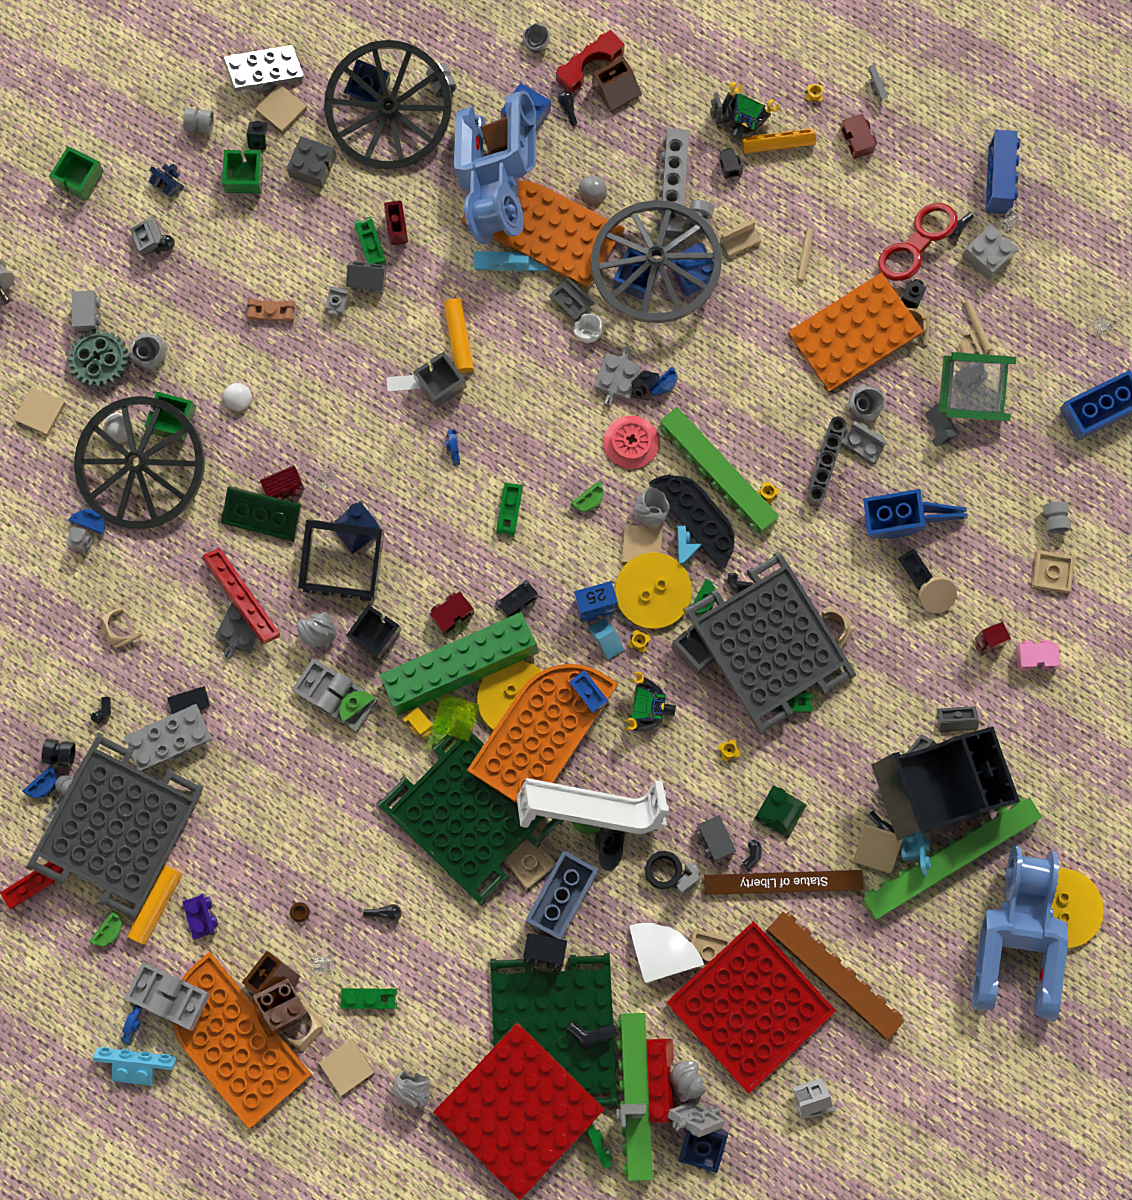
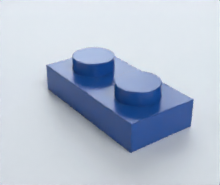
[569,670,608,714]

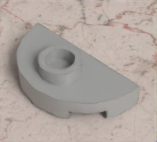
[868,64,888,100]

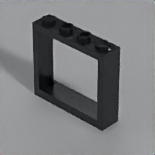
[298,519,385,601]

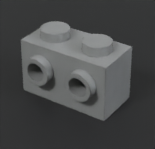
[72,290,101,333]

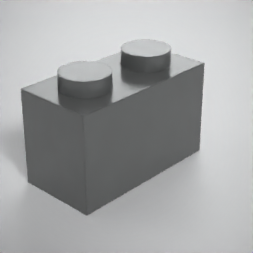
[346,261,387,293]
[695,815,736,863]

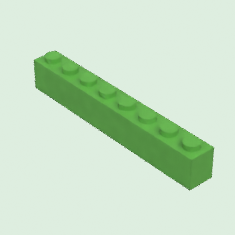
[659,407,779,535]
[617,1013,653,1181]

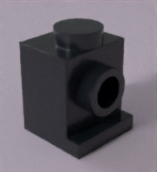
[719,148,743,179]
[901,279,927,309]

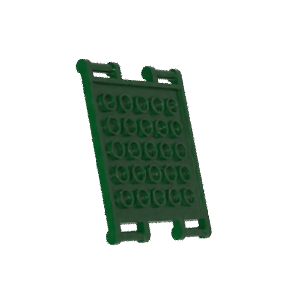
[376,720,564,906]
[490,953,618,1108]

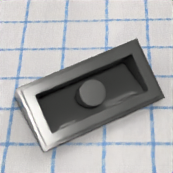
[937,706,979,732]

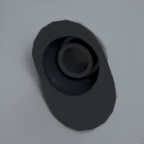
[594,827,625,871]

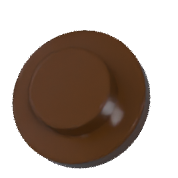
[290,902,310,922]

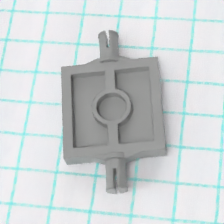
[594,347,641,407]
[668,1101,725,1137]

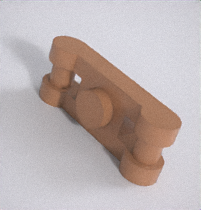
[246,299,296,322]

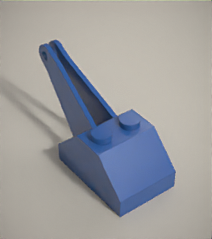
[863,489,968,539]

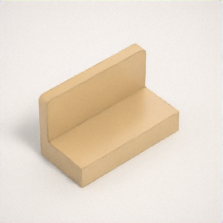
[720,219,761,258]

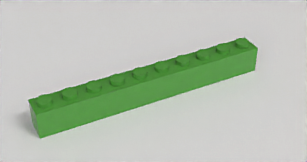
[861,797,1043,921]

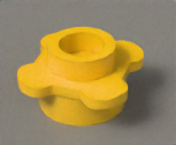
[805,84,824,102]
[757,482,779,504]
[628,630,650,652]
[718,739,740,761]

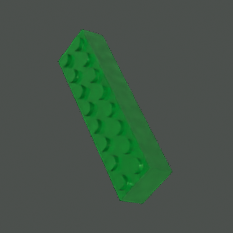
[379,612,539,716]

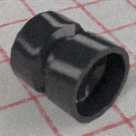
[41,738,76,767]

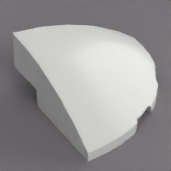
[629,923,704,983]

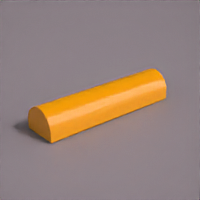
[741,128,816,154]
[443,298,474,374]
[127,865,183,946]

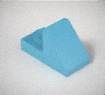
[677,526,702,566]

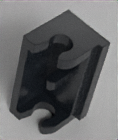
[898,548,933,591]
[495,580,538,618]

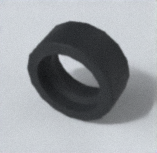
[645,851,683,889]

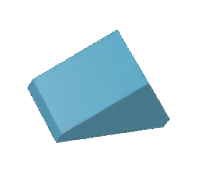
[588,618,624,660]

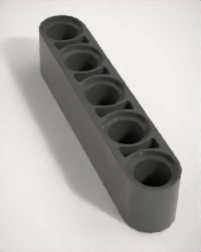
[807,416,847,506]

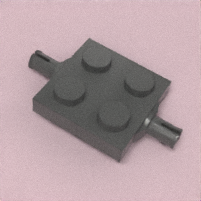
[215,599,259,659]

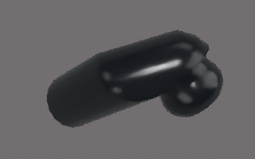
[726,573,754,591]
[91,697,111,724]
[742,840,762,870]

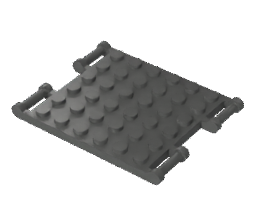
[683,551,856,735]
[25,732,204,921]

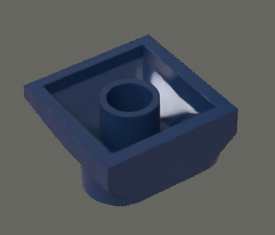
[344,59,391,103]
[334,501,382,554]
[678,1128,728,1173]

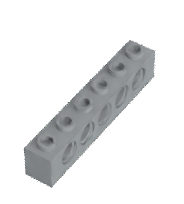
[656,128,689,238]

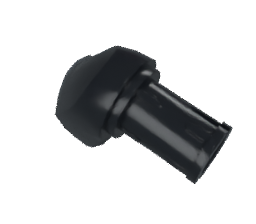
[566,1021,617,1049]

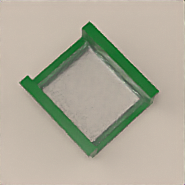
[938,352,1017,421]

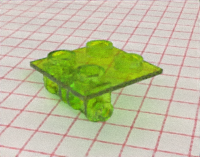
[432,693,480,741]

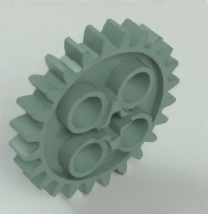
[67,329,130,389]

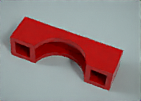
[556,29,625,93]
[646,1039,676,1123]

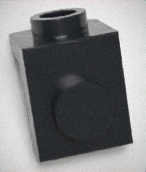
[247,121,268,150]
[631,370,660,401]

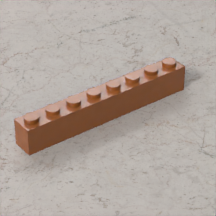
[766,912,904,1040]

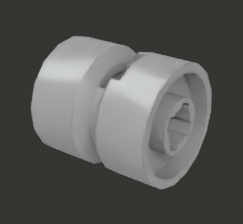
[426,63,457,98]
[183,108,214,135]
[685,199,715,234]
[1043,501,1071,534]

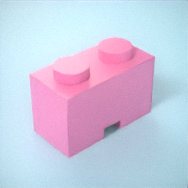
[1016,640,1060,671]

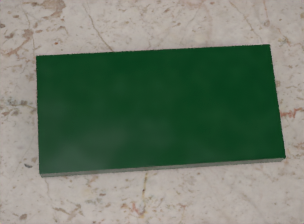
[221,486,302,542]

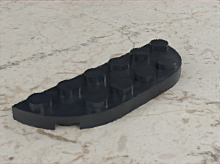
[648,474,735,570]

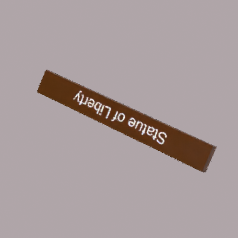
[704,870,864,895]

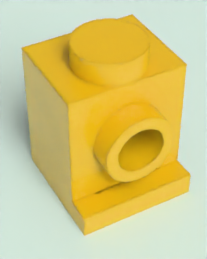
[403,707,433,739]

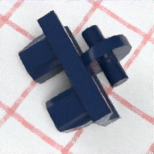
[148,164,184,197]

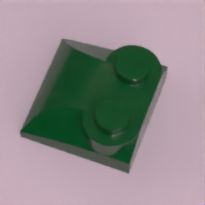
[754,785,807,839]

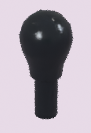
[558,91,578,126]
[948,212,974,239]
[143,234,175,256]
[867,810,894,833]
[363,904,402,922]

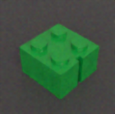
[49,146,104,201]
[222,150,264,194]
[144,391,196,443]

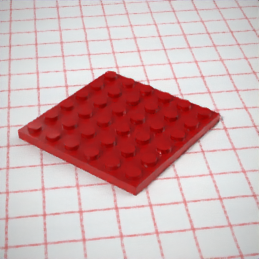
[666,921,836,1094]
[433,1023,605,1200]

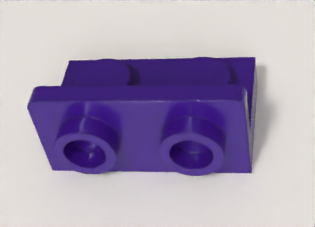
[182,893,219,940]

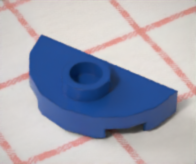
[650,367,678,396]
[446,429,460,466]
[68,509,105,536]
[22,765,58,798]
[121,1004,143,1045]

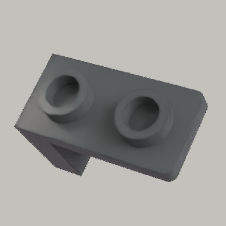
[710,92,725,125]
[925,404,960,447]

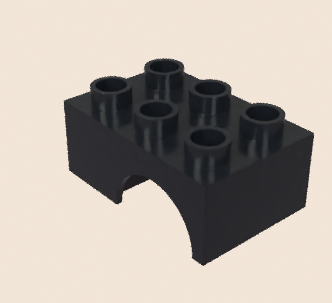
[871,726,1020,841]

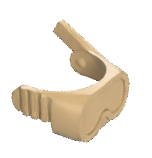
[907,308,930,345]
[820,606,854,648]
[100,607,144,649]
[282,999,325,1051]

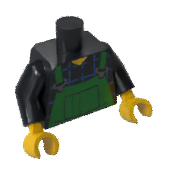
[722,82,780,140]
[624,672,676,732]

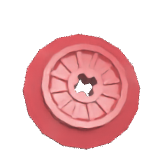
[603,415,659,469]

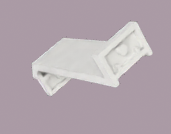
[517,778,669,834]

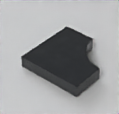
[167,686,210,714]

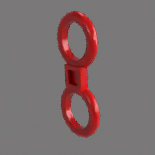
[878,203,958,281]

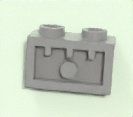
[841,421,887,464]
[676,862,701,897]
[616,1103,646,1127]

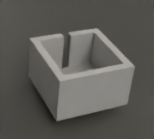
[962,224,1018,280]

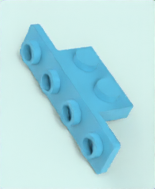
[474,251,547,272]
[901,832,931,876]
[93,1047,177,1086]

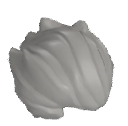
[127,331,167,369]
[847,384,885,422]
[633,487,670,528]
[297,612,337,649]
[670,1060,706,1102]
[393,1071,430,1110]

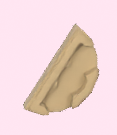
[959,329,986,364]

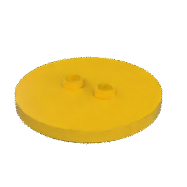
[615,552,692,629]
[477,661,542,731]
[1051,868,1104,948]

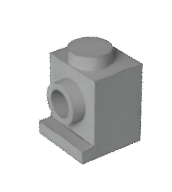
[324,286,350,318]
[66,526,94,554]

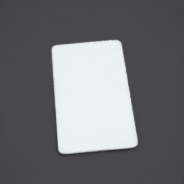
[387,375,420,391]

